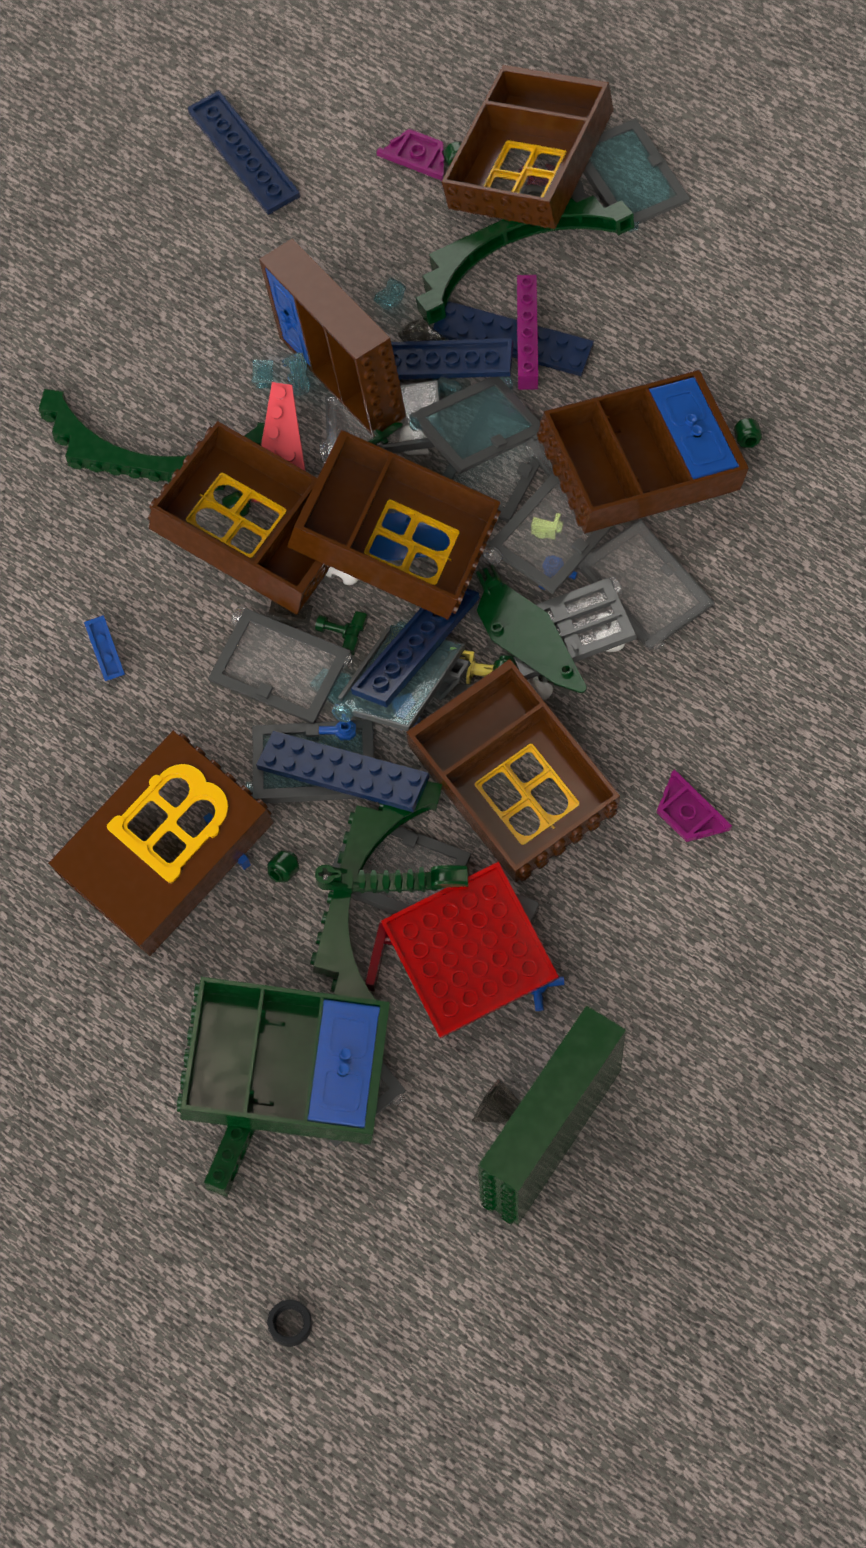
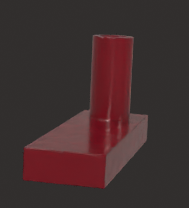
[365,922,393,992]

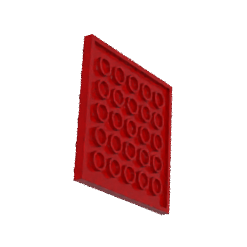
[381,862,559,1039]

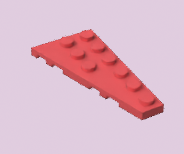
[251,382,306,503]

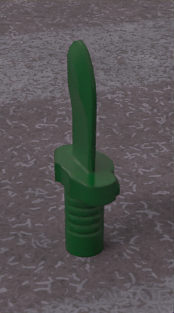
[368,422,403,445]

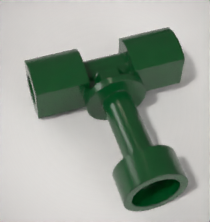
[315,611,368,655]

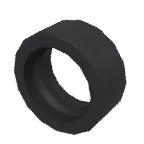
[267,1299,312,1347]

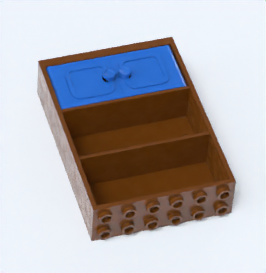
[259,238,407,437]
[537,370,749,534]

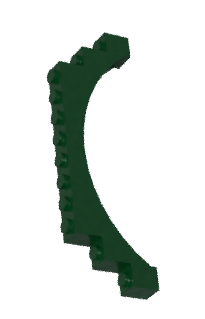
[415,195,635,325]
[39,389,265,491]
[310,781,442,1000]

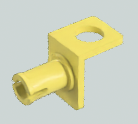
[451,649,494,684]

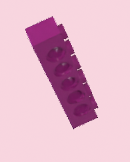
[517,275,538,390]

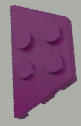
[376,129,444,181]
[657,770,732,842]

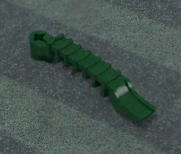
[315,865,468,893]

